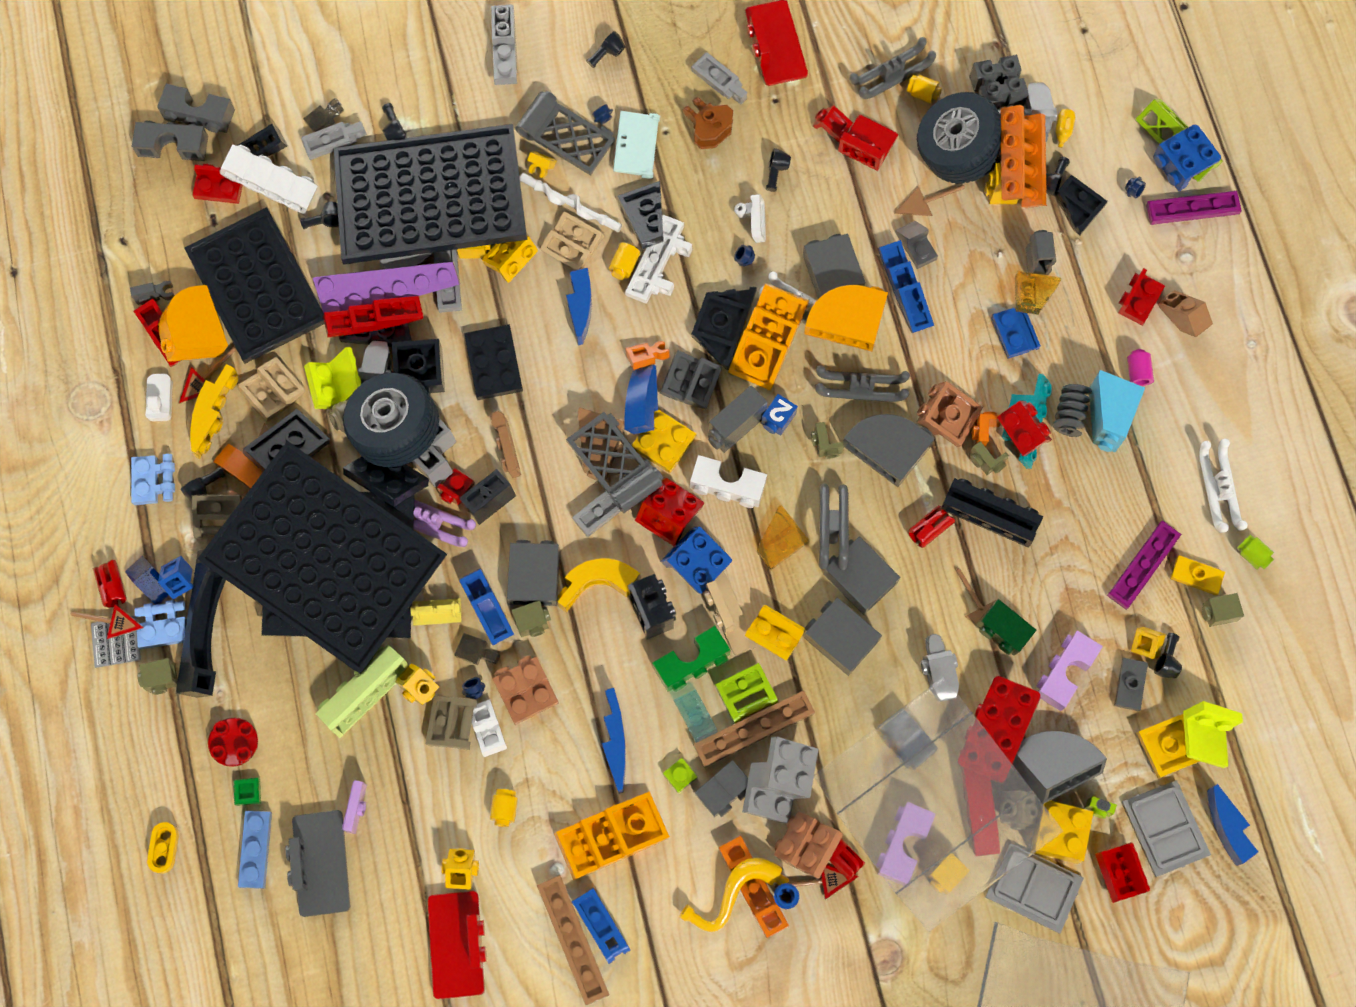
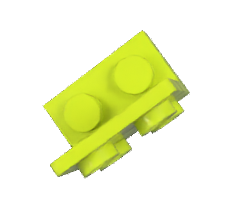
[304,347,361,409]
[1183,701,1243,768]

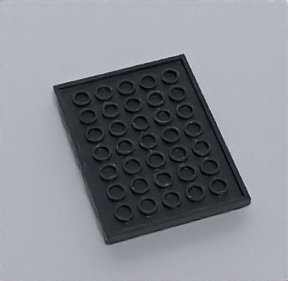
[334,124,527,265]
[197,441,447,674]

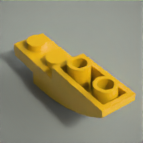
[190,364,238,459]

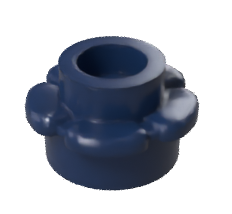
[592,104,613,125]
[1125,177,1146,198]
[734,245,755,267]
[462,677,486,699]

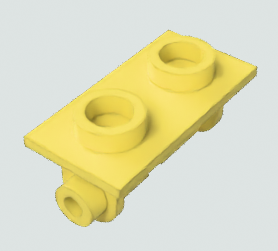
[410,598,462,626]

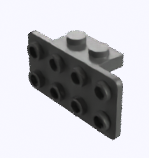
[285,810,350,917]

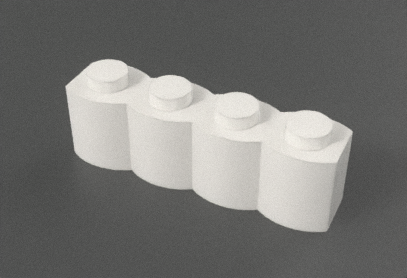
[220,145,317,214]

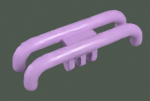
[413,499,476,547]

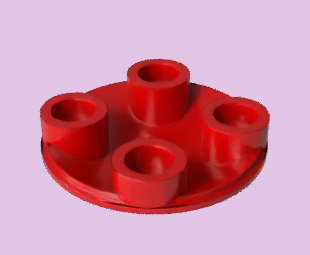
[208,717,258,767]

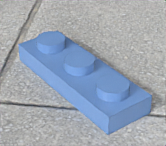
[238,811,272,889]

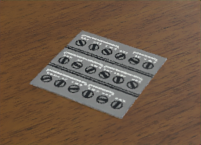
[91,616,141,668]

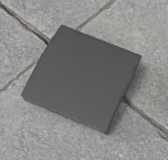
[659,350,722,409]

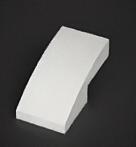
[472,699,507,757]

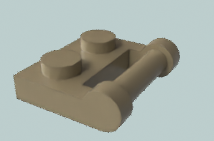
[192,495,242,538]
[426,696,478,750]

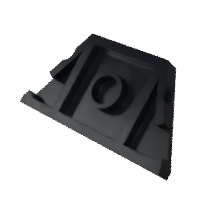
[691,287,757,370]

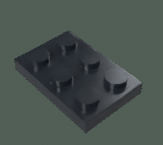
[464,324,523,400]
[243,409,330,472]
[343,457,429,507]

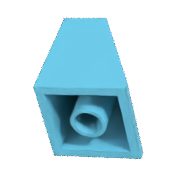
[1089,370,1145,452]

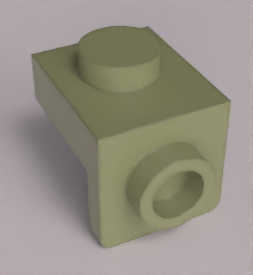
[811,422,844,459]
[969,441,1009,475]

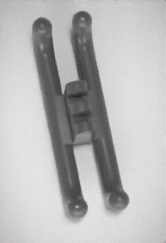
[849,37,936,99]
[815,365,910,402]
[818,483,849,570]

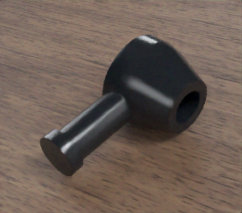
[586,31,626,68]
[382,103,407,140]
[766,148,791,192]
[1046,157,1070,196]
[300,201,339,229]
[180,466,225,501]
[1154,633,1182,678]

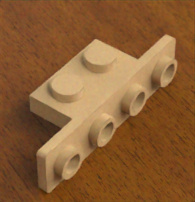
[704,571,756,656]

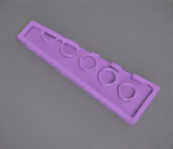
[313,262,460,313]

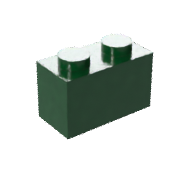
[976,599,1037,656]

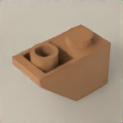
[1158,291,1213,337]

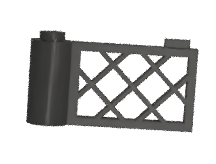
[515,91,615,176]
[566,412,663,514]

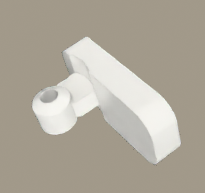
[734,194,766,243]
[145,374,173,421]

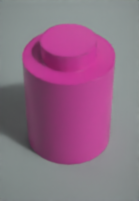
[1127,349,1154,386]

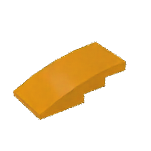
[728,283,809,391]
[554,791,670,880]

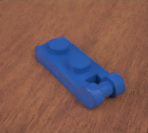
[572,888,630,964]

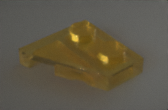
[1015,271,1061,315]
[756,505,809,570]

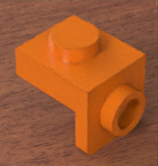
[971,412,1001,447]

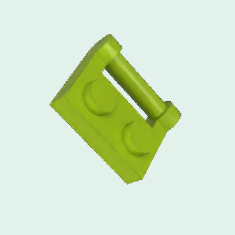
[715,663,779,724]

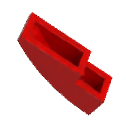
[133,299,182,367]

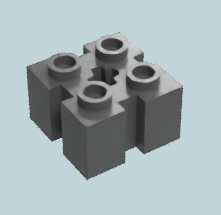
[970,55,1029,110]

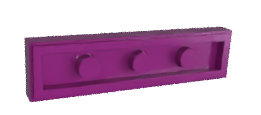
[1146,190,1242,225]
[1107,520,1182,610]

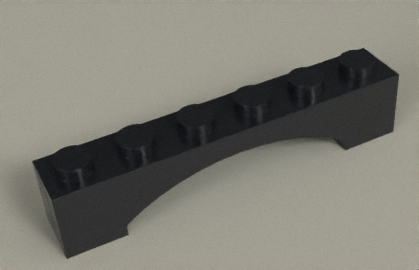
[176,549,226,698]

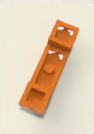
[213,443,263,489]
[719,836,789,938]

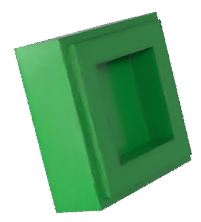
[234,778,261,806]

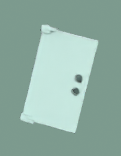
[613,111,660,179]

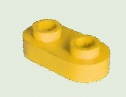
[147,822,179,874]

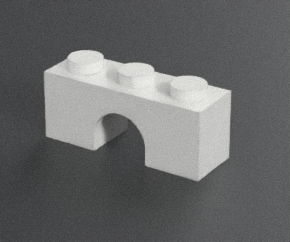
[690,455,767,508]

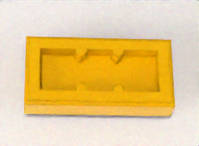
[1170,555,1225,596]

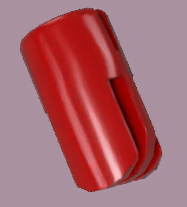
[908,505,955,548]
[92,560,127,608]
[829,838,865,880]

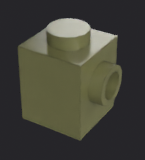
[1202,593,1244,627]
[512,601,551,638]
[137,658,178,695]

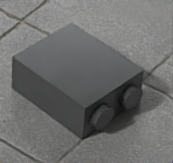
[803,233,865,299]
[708,385,767,453]
[823,536,901,615]
[507,540,560,606]
[804,597,882,676]

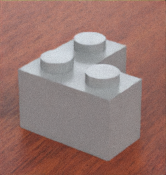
[411,418,457,487]

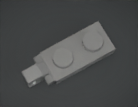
[691,53,747,104]
[301,121,367,160]

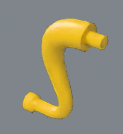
[679,858,789,932]

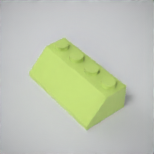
[316,644,409,738]

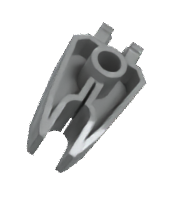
[1024,82,1057,142]
[358,341,393,384]
[920,634,959,703]

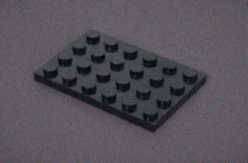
[184,207,325,364]

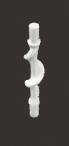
[520,173,622,232]

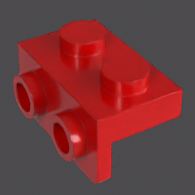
[997,401,1052,456]
[1095,842,1150,903]

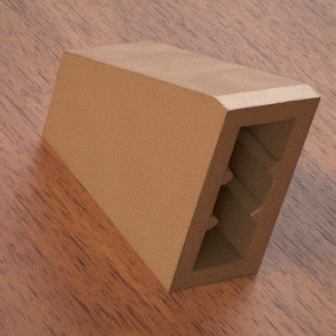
[578,407,625,480]

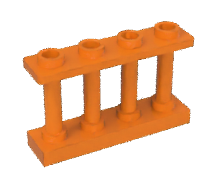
[1000,105,1046,208]

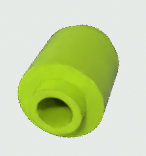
[1237,534,1274,570]

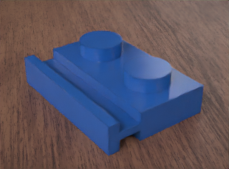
[991,305,1041,359]

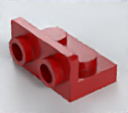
[192,163,243,204]
[1118,268,1165,326]

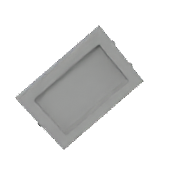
[1122,780,1211,877]
[985,842,1084,934]

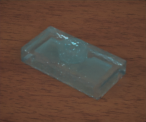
[674,689,718,743]

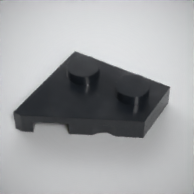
[1056,175,1108,236]

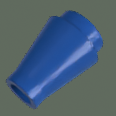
[774,883,799,909]

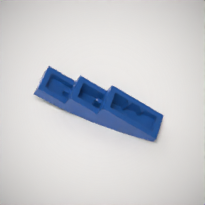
[877,240,934,333]
[602,688,626,794]

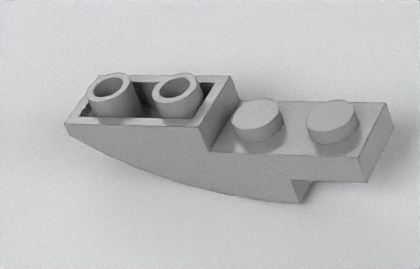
[491,5,517,85]

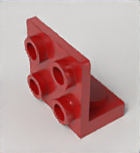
[838,115,898,171]
[635,478,704,546]

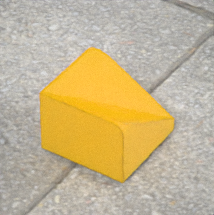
[1131,627,1166,659]

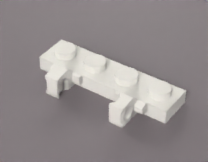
[625,215,693,304]

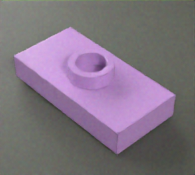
[342,780,367,834]

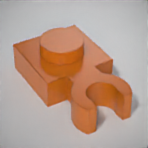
[625,341,669,370]

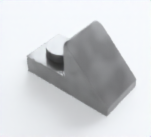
[895,221,938,269]

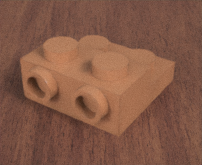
[916,381,983,447]
[492,656,559,725]
[774,811,843,879]

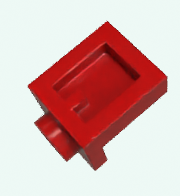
[813,105,853,141]
[437,468,475,506]

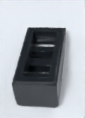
[237,124,288,157]

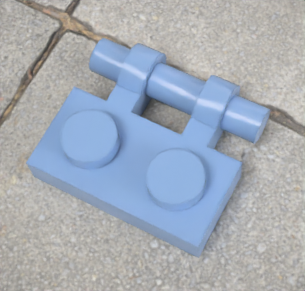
[131,454,175,505]
[134,600,187,649]

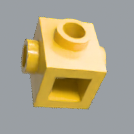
[394,663,439,705]
[442,848,479,890]

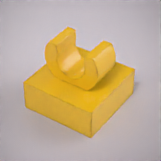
[527,151,557,178]

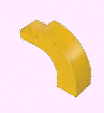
[557,558,641,613]

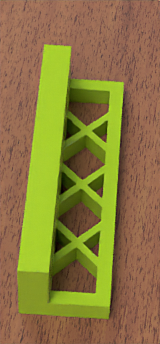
[1135,99,1223,182]

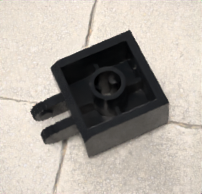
[392,339,445,396]
[628,574,676,639]

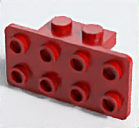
[745,0,808,86]
[958,676,1041,783]
[428,891,487,999]

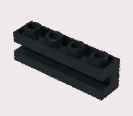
[942,478,1044,548]

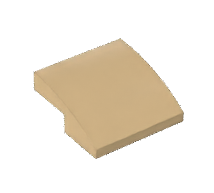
[540,211,605,270]
[238,357,305,423]

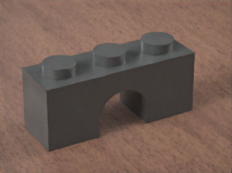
[157,84,235,133]
[131,121,208,161]

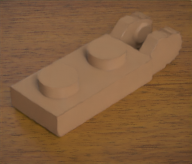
[490,411,521,478]

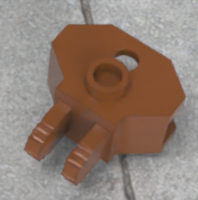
[682,97,734,149]

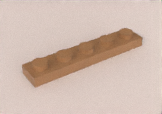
[693,690,815,768]
[537,875,609,1006]

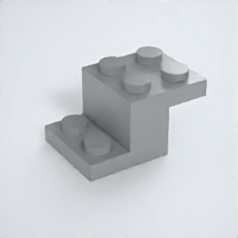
[742,737,818,823]

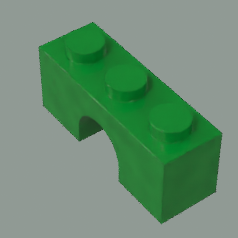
[652,626,731,692]

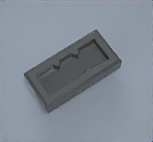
[1114,658,1148,712]

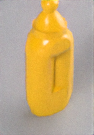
[1055,109,1076,148]

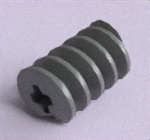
[1053,384,1092,437]

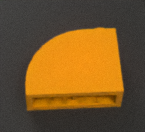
[159,285,228,362]
[804,285,888,352]

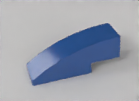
[566,268,592,346]
[624,365,658,434]
[459,568,514,645]
[1207,784,1259,866]

